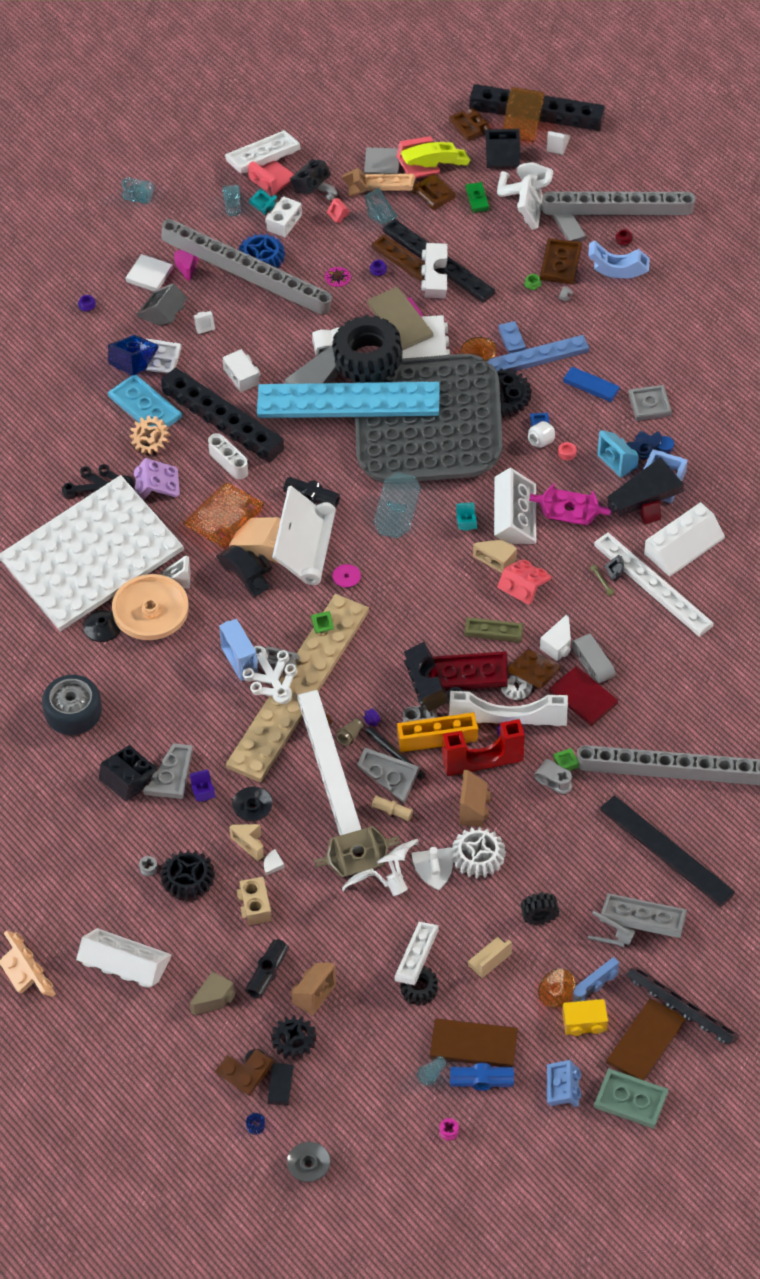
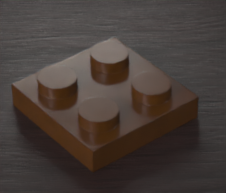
[508,649,561,689]

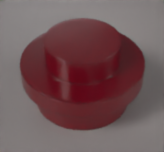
[615,229,633,245]

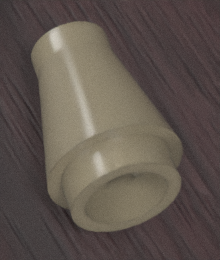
[336,718,363,746]

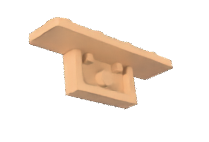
[0,930,56,997]

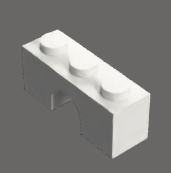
[421,243,447,299]

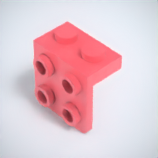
[397,136,440,178]
[248,161,294,196]
[497,560,552,605]

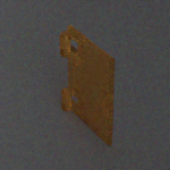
[183,482,264,548]

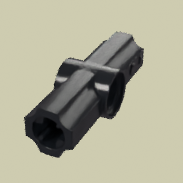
[283,477,340,508]
[245,939,289,999]

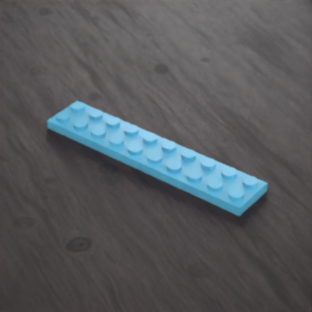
[257,382,440,418]

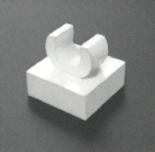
[194,311,215,334]

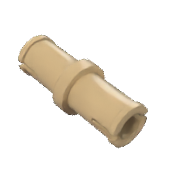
[371,795,413,821]

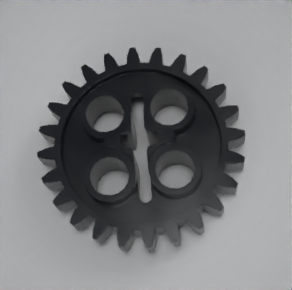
[497,368,532,418]

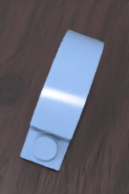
[588,241,650,278]

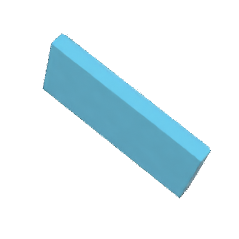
[108,374,182,427]

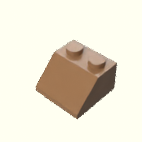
[459,770,491,827]
[291,963,336,1015]

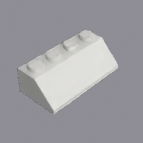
[494,467,536,544]
[644,502,725,577]
[76,928,172,987]

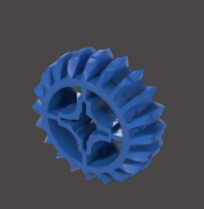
[239,233,285,268]

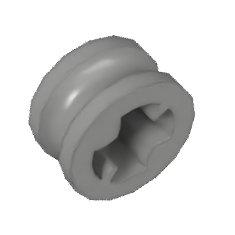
[139,856,158,877]

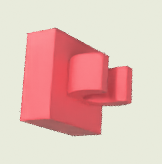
[327,199,350,223]

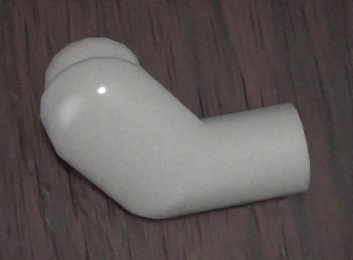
[318,183,338,201]

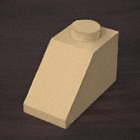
[473,540,517,573]

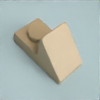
[229,824,264,861]

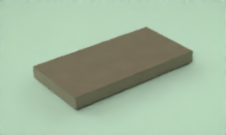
[367,286,433,351]

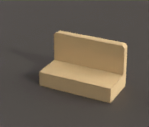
[468,937,512,978]

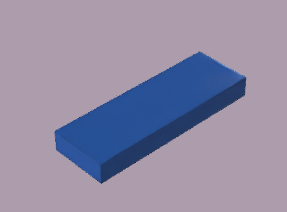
[563,367,620,402]

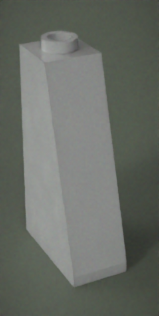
[285,345,340,384]

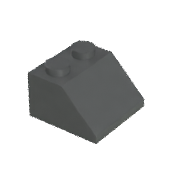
[136,283,187,326]

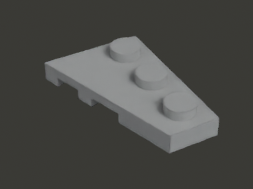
[143,743,193,799]
[357,748,420,804]

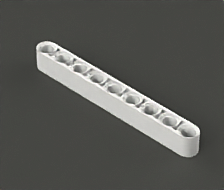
[297,690,363,855]

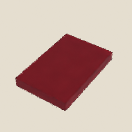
[549,666,618,726]

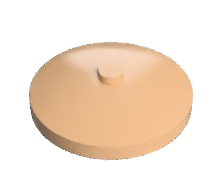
[112,574,189,640]

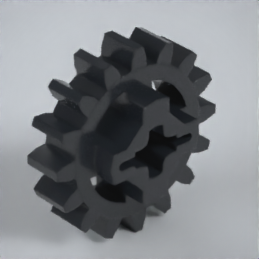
[271,1015,317,1060]

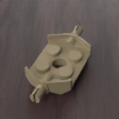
[313,826,400,878]

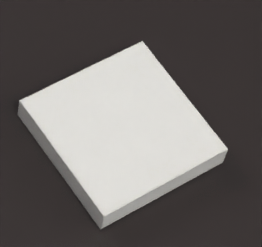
[126,254,173,291]

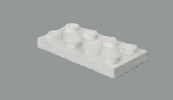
[225,130,301,174]

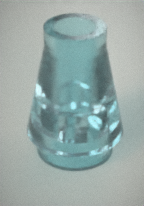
[416,1056,447,1086]

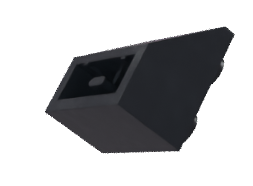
[485,129,521,168]
[98,745,157,802]

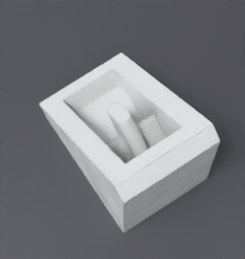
[547,131,570,155]
[161,556,191,588]

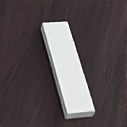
[395,922,438,985]

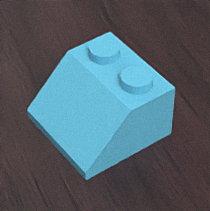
[597,430,639,478]

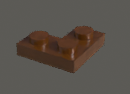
[215,1049,274,1097]

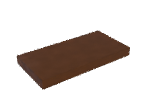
[606,998,686,1081]
[430,1018,518,1067]

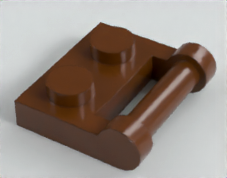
[411,174,456,210]

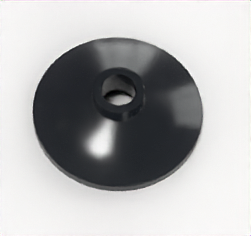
[83,610,121,642]
[232,786,272,821]

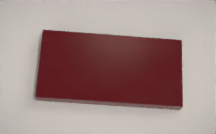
[430,651,508,691]

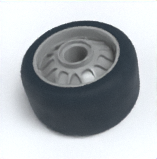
[42,675,102,735]

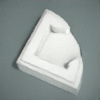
[264,849,284,876]

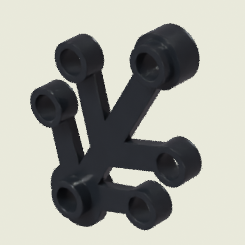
[62,464,134,500]

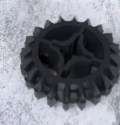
[160,849,215,901]

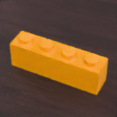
[397,712,478,752]

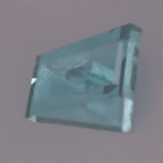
[364,188,397,225]

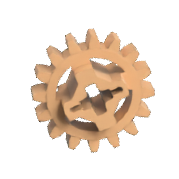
[130,415,170,456]

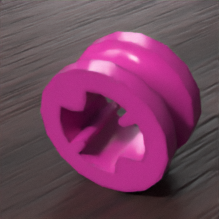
[439,1118,459,1140]

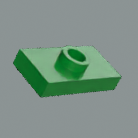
[465,182,489,213]

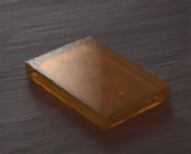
[503,87,545,142]

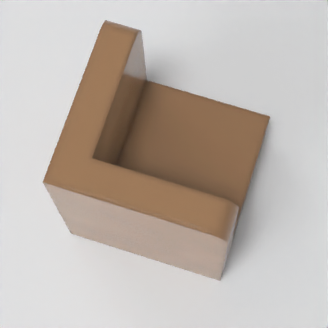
[342,168,368,197]

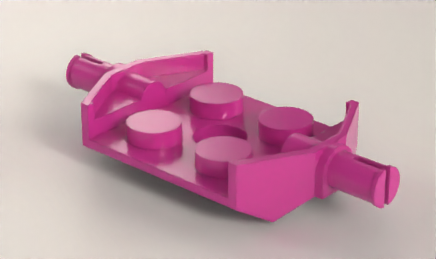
[529,484,611,526]

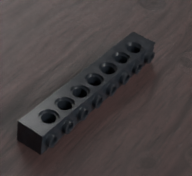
[469,84,605,131]
[161,367,284,463]

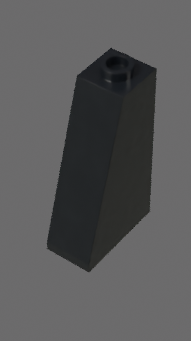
[607,457,684,517]

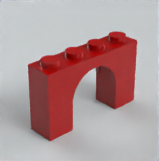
[442,719,525,776]

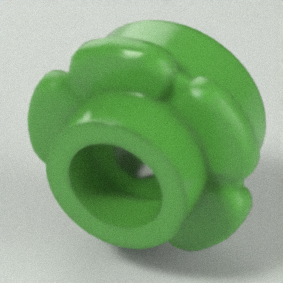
[524,274,542,290]

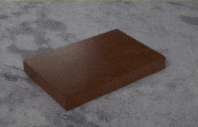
[540,238,582,285]

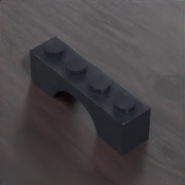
[404,642,450,712]

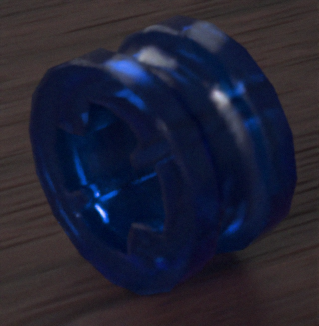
[246,1113,265,1135]

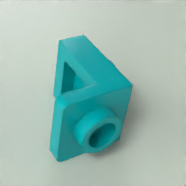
[249,188,277,215]
[456,502,477,531]

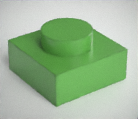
[553,748,579,771]

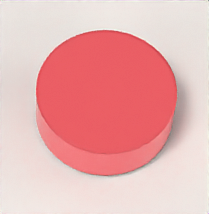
[558,442,577,460]

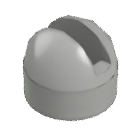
[558,286,573,301]

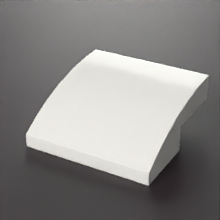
[138,339,182,374]

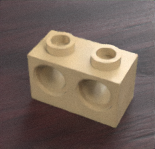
[237,877,272,926]

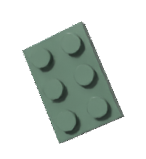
[594,1068,669,1129]

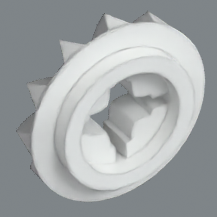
[501,675,532,700]

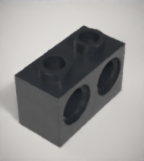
[290,159,332,194]

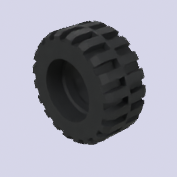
[332,315,403,383]

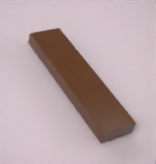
[372,234,425,283]

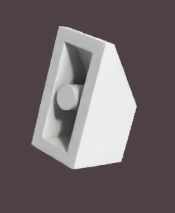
[540,615,571,662]

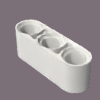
[208,434,248,479]

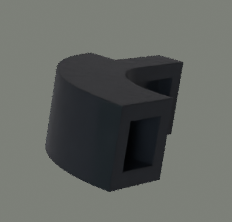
[216,545,270,598]

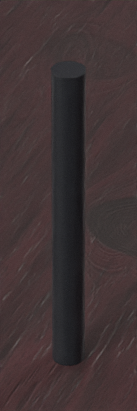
[365,727,426,780]

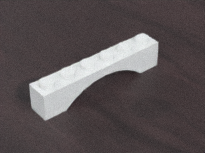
[449,691,568,727]

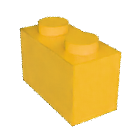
[562,999,608,1036]

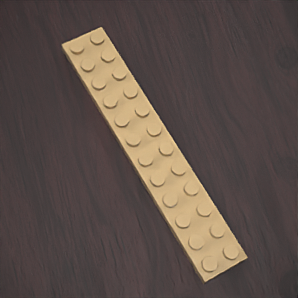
[226,594,369,783]

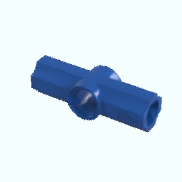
[450,1063,514,1091]

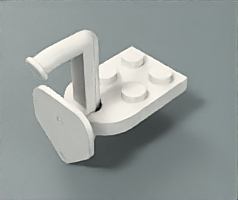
[497,162,553,230]

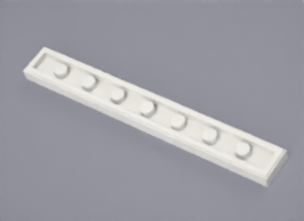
[594,533,714,637]

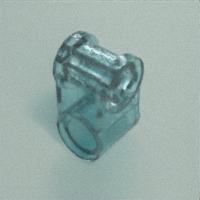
[121,178,155,204]
[222,184,241,216]

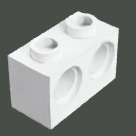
[265,196,302,237]

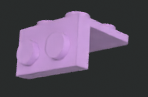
[134,458,180,501]

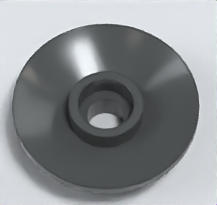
[287,1142,330,1182]

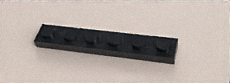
[627,967,740,1044]

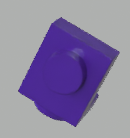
[190,769,216,802]

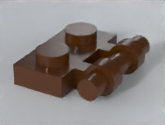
[449,108,491,142]

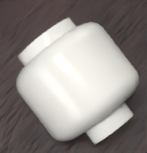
[528,421,555,448]

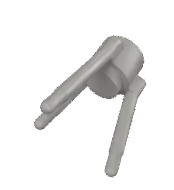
[587,911,636,947]

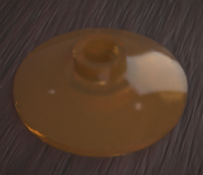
[461,337,497,361]
[538,968,575,1008]

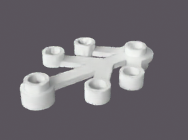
[243,646,298,704]

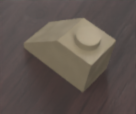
[190,972,235,1015]

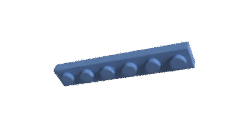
[484,335,589,372]

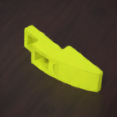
[401,142,470,167]

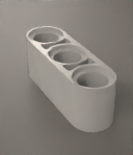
[571,633,616,684]

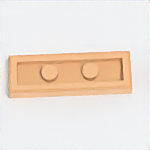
[366,174,415,191]

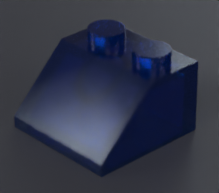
[108,334,159,375]

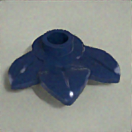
[626,431,662,459]

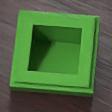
[310,611,334,634]

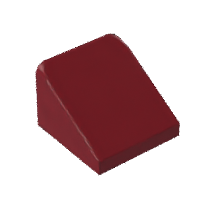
[639,500,661,524]

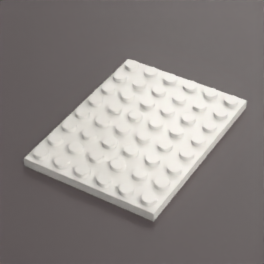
[0,475,184,632]

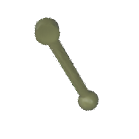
[590,565,614,596]

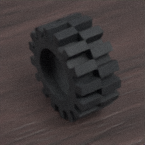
[520,892,560,926]
[400,965,438,1006]

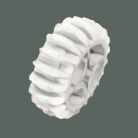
[451,827,506,879]

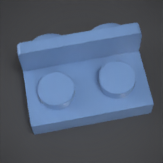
[547,1060,581,1107]

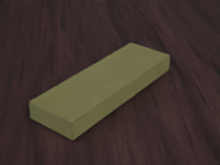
[464,617,524,643]

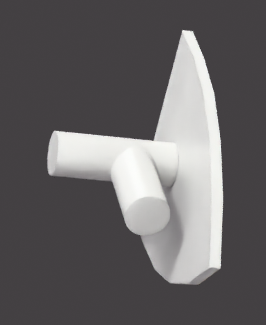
[411,847,453,891]

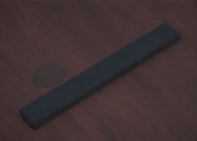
[383,219,495,303]
[600,795,735,907]

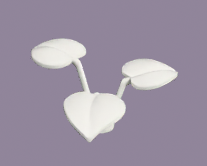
[342,839,419,896]

